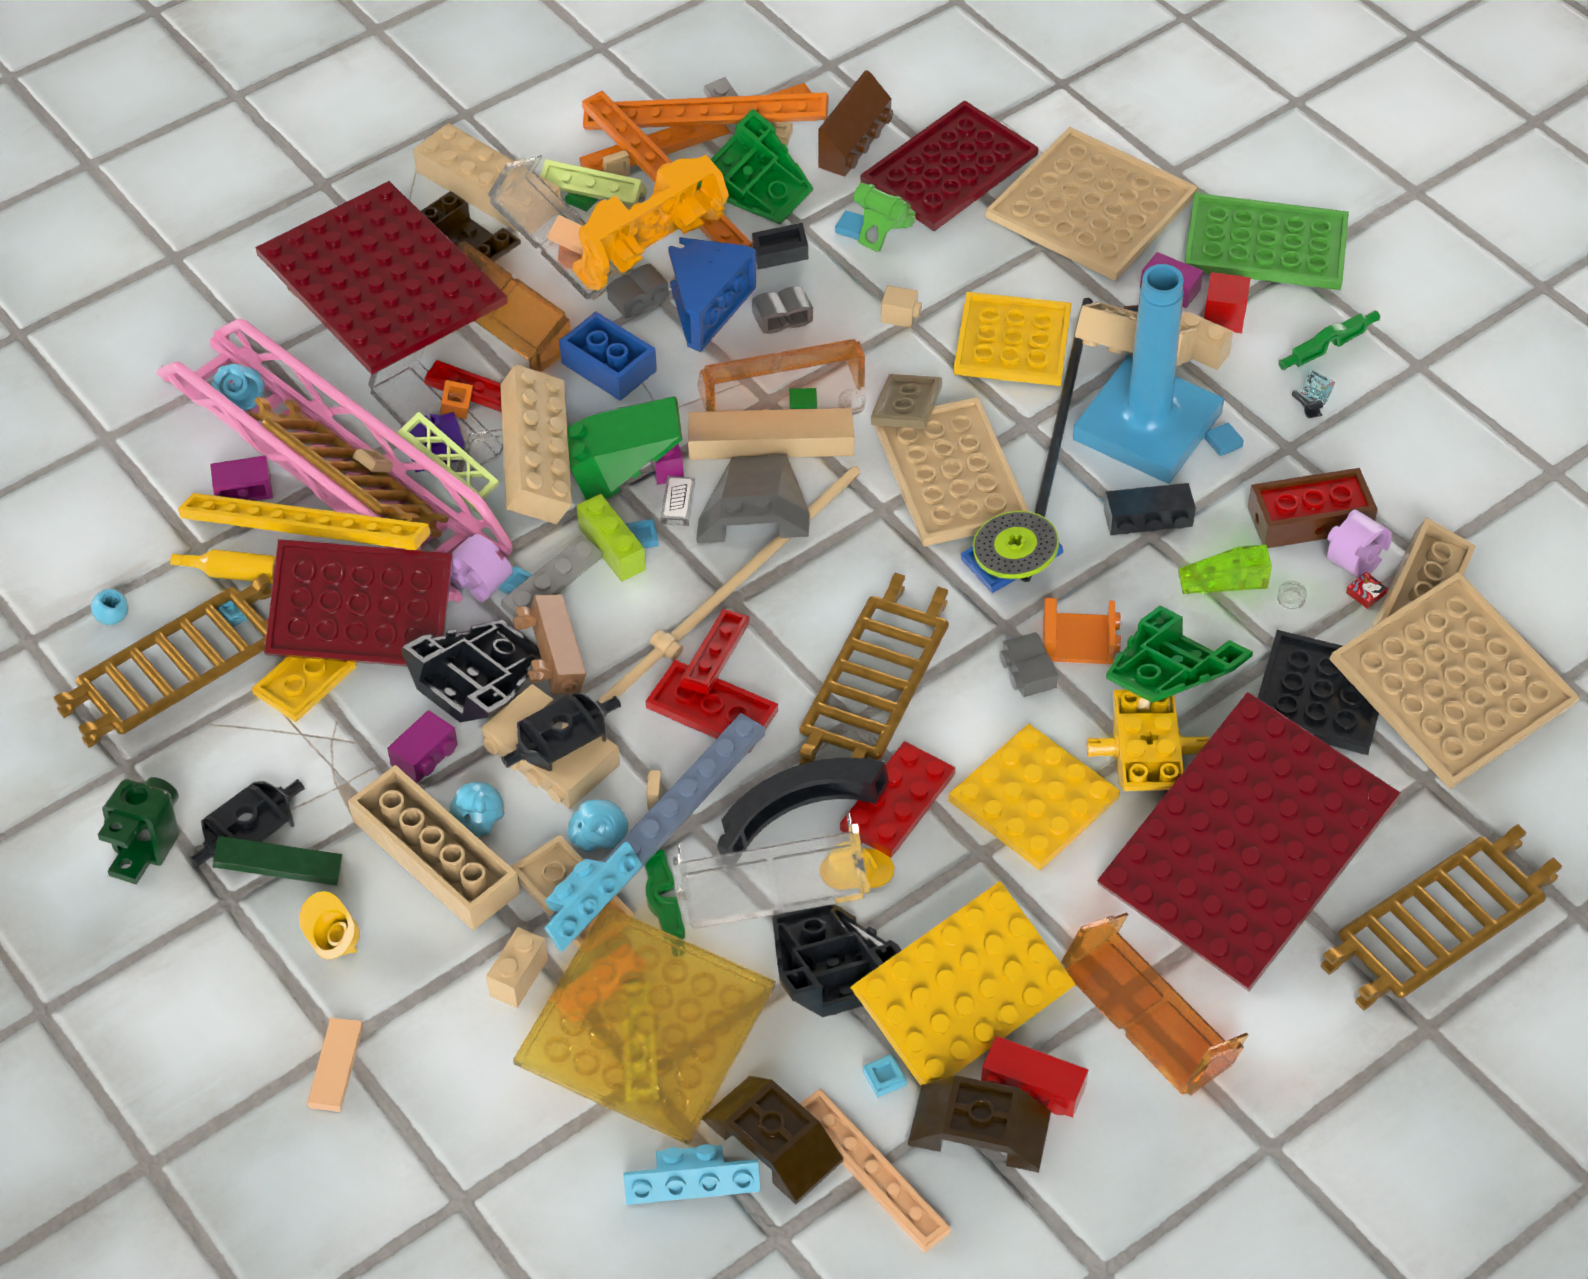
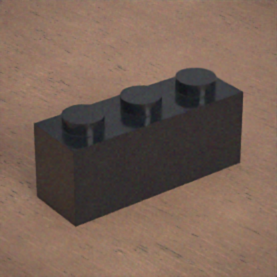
[1103,483,1196,535]

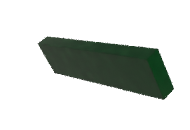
[212,836,342,886]

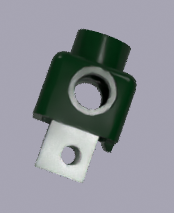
[98,777,179,885]

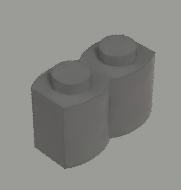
[607,264,669,318]
[752,286,813,334]
[999,632,1058,697]

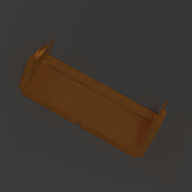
[457,241,571,372]
[697,339,865,412]
[1061,912,1249,1096]

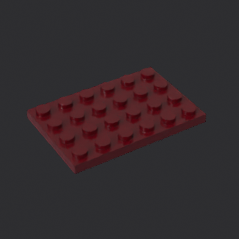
[860,100,1039,231]
[264,539,453,667]

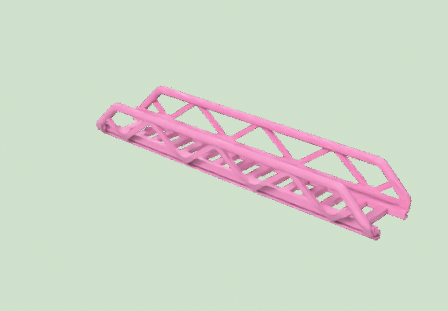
[156,319,512,603]

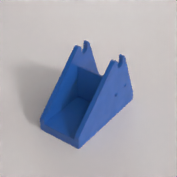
[668,237,756,352]

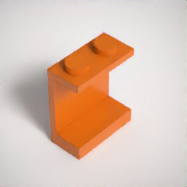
[1043,598,1121,664]

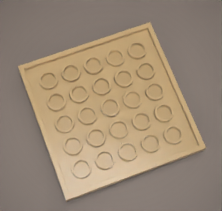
[985,127,1198,281]
[1329,572,1580,790]

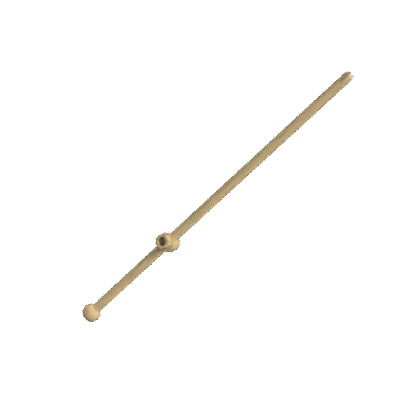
[560,466,860,729]

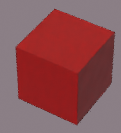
[1204,272,1251,334]

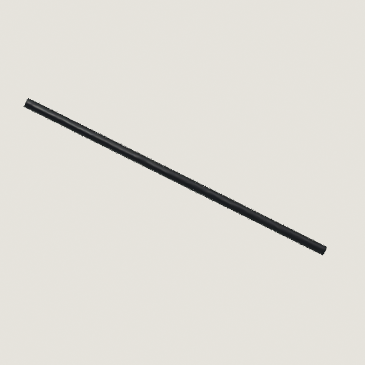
[1020,298,1093,582]

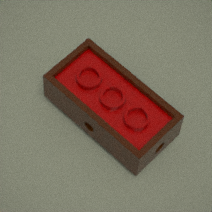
[1247,468,1378,549]

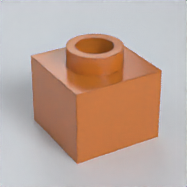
[439,380,473,419]

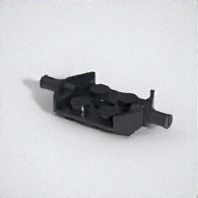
[501,692,621,772]
[189,779,305,868]

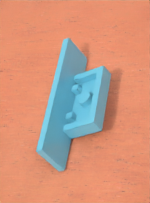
[544,842,643,951]
[623,1144,760,1205]

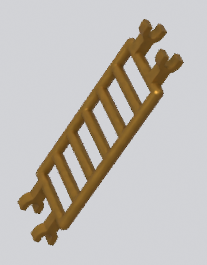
[249,397,449,537]
[799,572,949,765]
[53,574,272,748]
[1320,824,1562,1011]

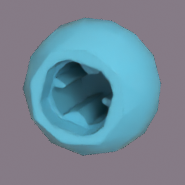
[91,589,129,625]

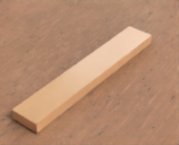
[800,1089,951,1252]

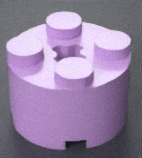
[1326,509,1392,578]
[451,534,513,603]

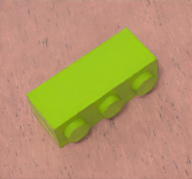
[576,494,646,582]

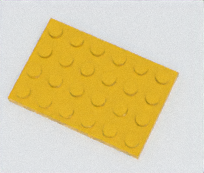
[850,881,1076,1086]

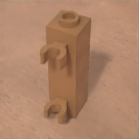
[513,594,586,694]

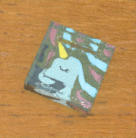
[1300,370,1335,405]

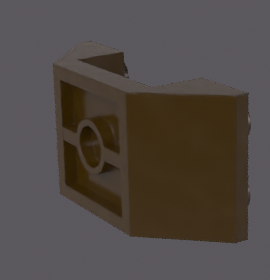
[421,191,521,271]
[908,1075,1051,1173]
[702,1076,843,1204]

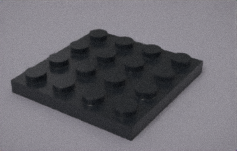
[1258,630,1379,755]

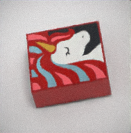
[1346,572,1388,609]

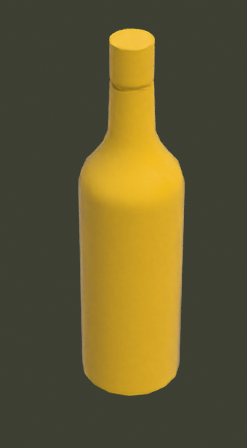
[170,549,276,584]

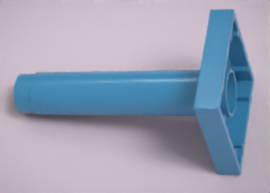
[1073,264,1224,484]

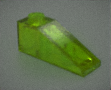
[1178,545,1272,594]

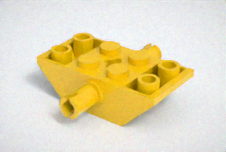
[1086,689,1209,791]

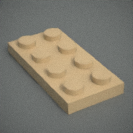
[511,835,635,955]

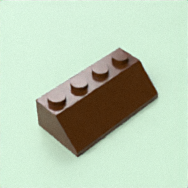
[818,70,893,177]

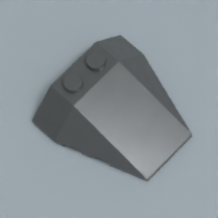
[696,454,810,543]

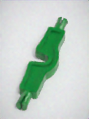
[1278,310,1381,370]
[644,850,686,958]

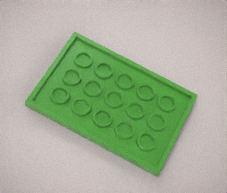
[1185,193,1349,290]

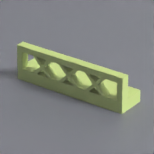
[540,159,647,206]
[397,412,499,514]

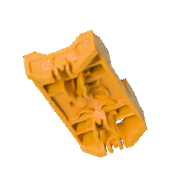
[572,154,729,290]

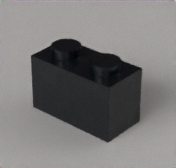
[752,222,809,270]

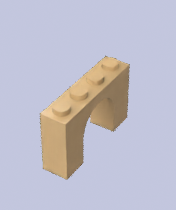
[482,684,620,809]

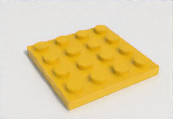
[954,292,1072,386]
[948,723,1120,871]

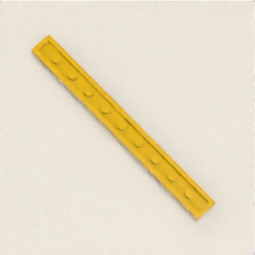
[178,493,431,550]

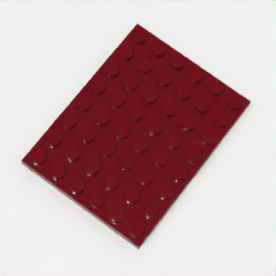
[255,181,508,375]
[1097,692,1401,992]

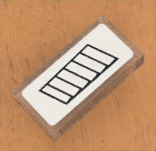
[660,476,695,526]

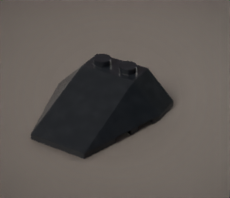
[401,620,541,723]
[772,900,902,1017]

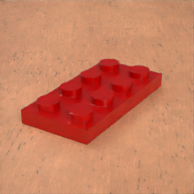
[645,660,778,753]
[840,741,956,858]

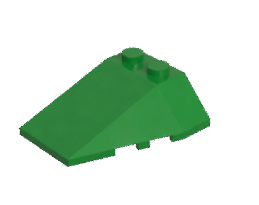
[697,109,814,225]
[567,396,683,500]
[1106,606,1253,703]

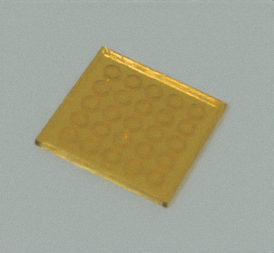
[513,906,776,1145]

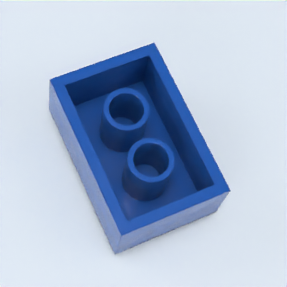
[559,311,657,401]

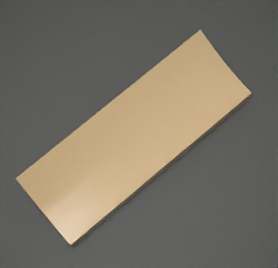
[688,408,855,460]
[1371,517,1476,628]

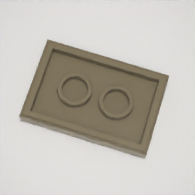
[871,374,942,429]

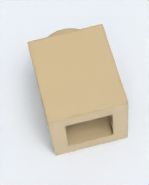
[881,285,922,328]

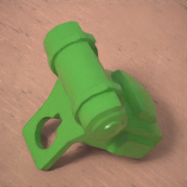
[853,182,916,252]

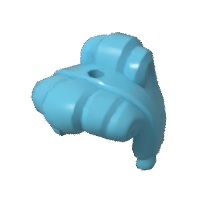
[211,364,265,412]
[449,781,504,837]
[568,799,628,852]

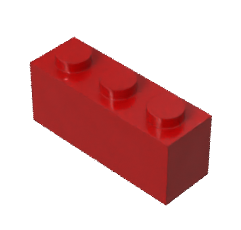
[981,1036,1089,1118]

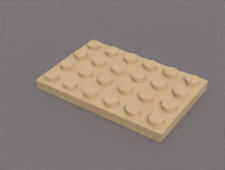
[874,397,1030,547]

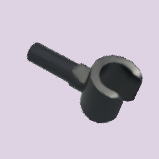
[1292,390,1323,418]

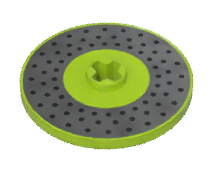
[973,511,1059,579]

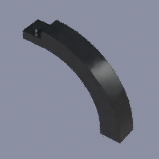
[717,758,889,869]

